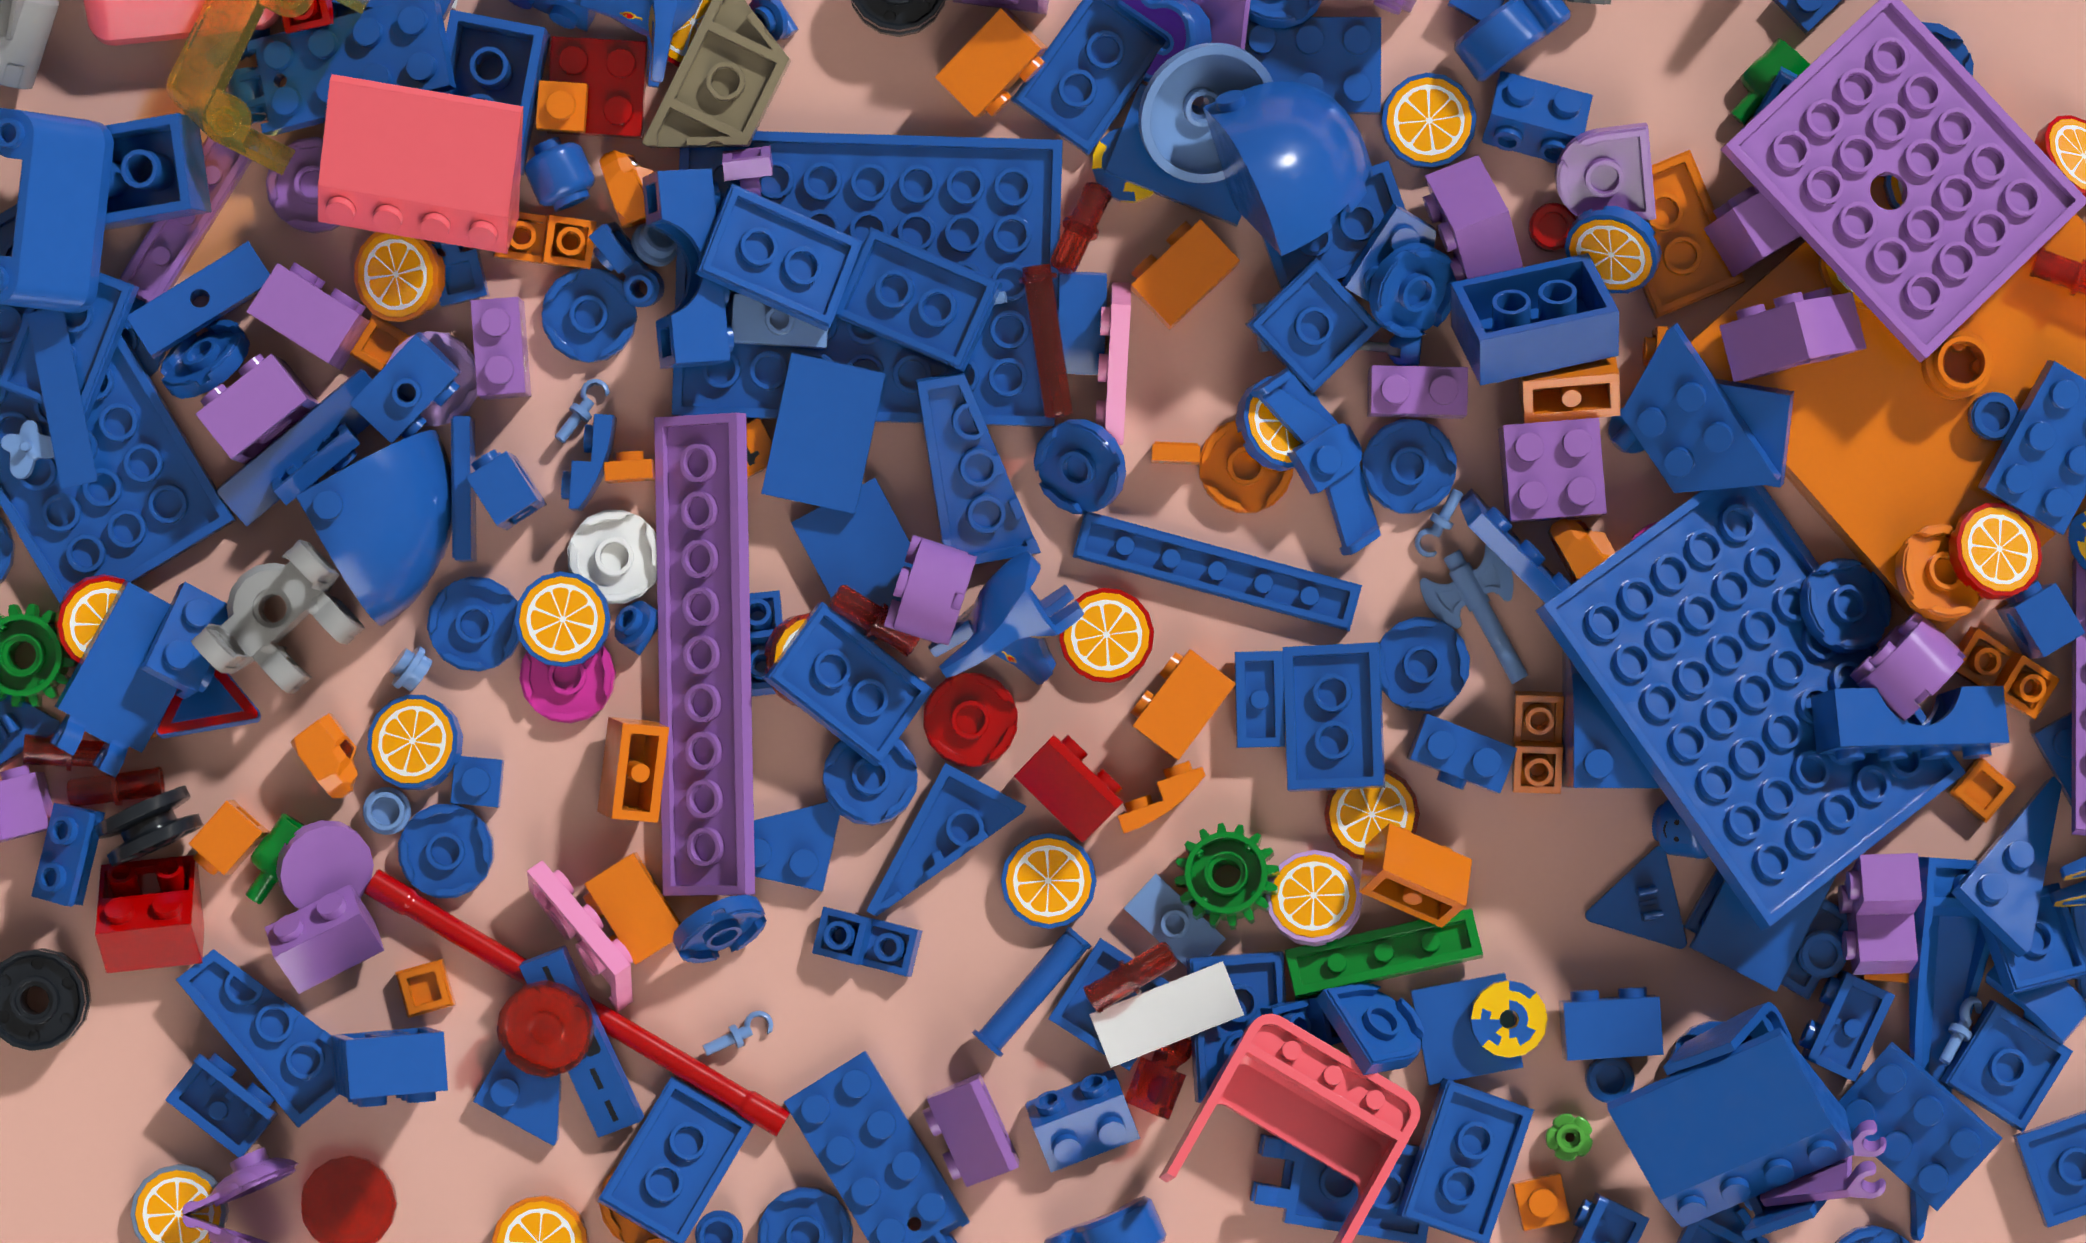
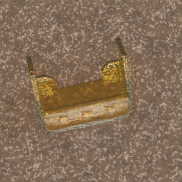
[167,0,370,175]

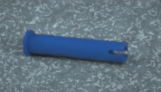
[972,926,1091,1058]

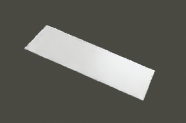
[1089,961,1244,1068]

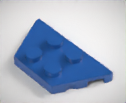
[1620,323,1781,493]

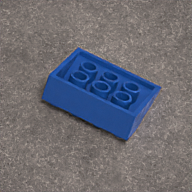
[1607,1028,1855,1228]

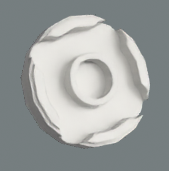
[567,510,657,604]

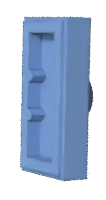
[732,294,828,349]
[1124,873,1226,967]

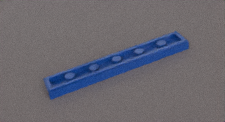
[1073,512,1362,632]

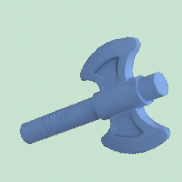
[1420,545,1528,684]

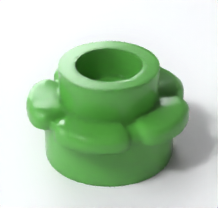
[1545,1113,1593,1161]

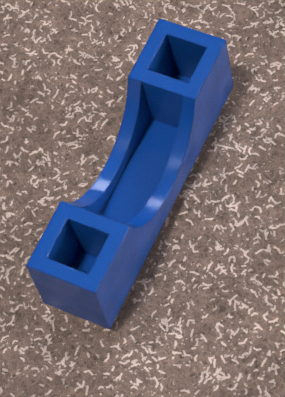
[642,168,734,369]
[1811,686,2010,762]

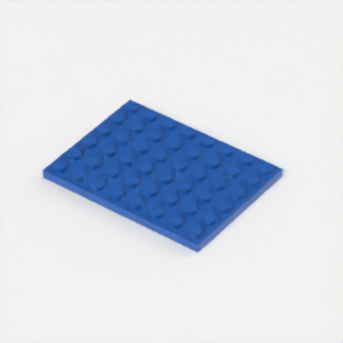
[672,131,1063,427]
[1535,485,1966,931]

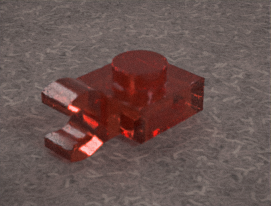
[1125,1038,1192,1120]

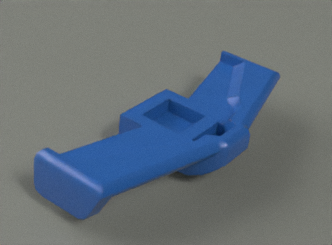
[1250,367,1381,556]

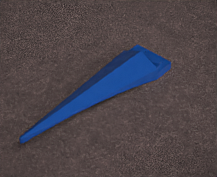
[1909,857,1990,1241]

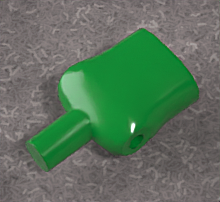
[1730,38,1810,125]
[245,814,304,904]

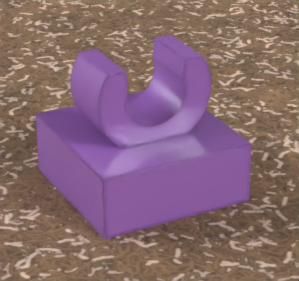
[722,146,773,197]

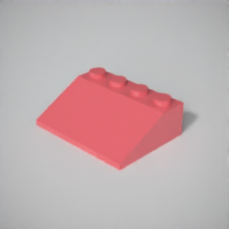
[318,74,523,254]

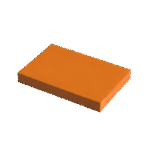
[1642,150,1745,319]

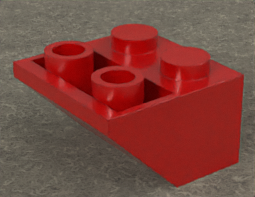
[1014,734,1123,843]
[95,855,204,973]

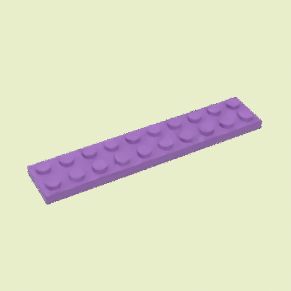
[654,413,755,896]

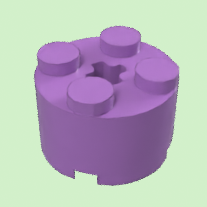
[884,535,977,646]
[1850,611,1966,721]

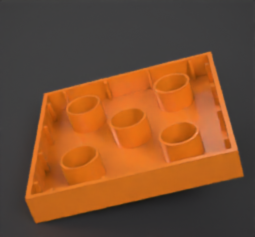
[1690,176,2086,634]

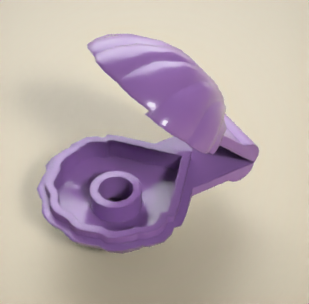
[182,1148,298,1243]

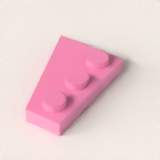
[1095,282,1131,445]
[527,860,633,1012]

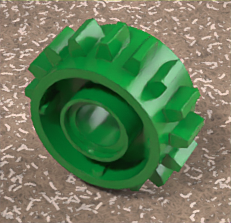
[0,604,78,708]
[1174,823,1280,930]

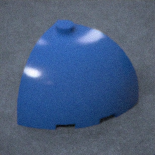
[1203,81,1373,256]
[296,430,452,626]
[1562,651,1660,788]

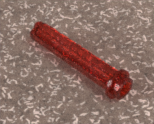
[1019,264,1073,418]

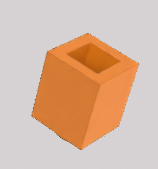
[188,800,270,876]

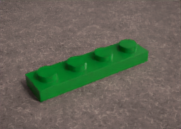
[1285,908,1483,999]

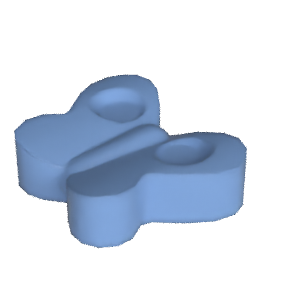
[1,420,55,479]

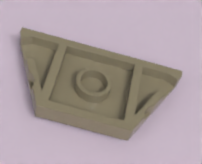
[642,0,791,148]

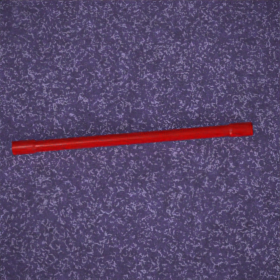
[364,869,790,1137]

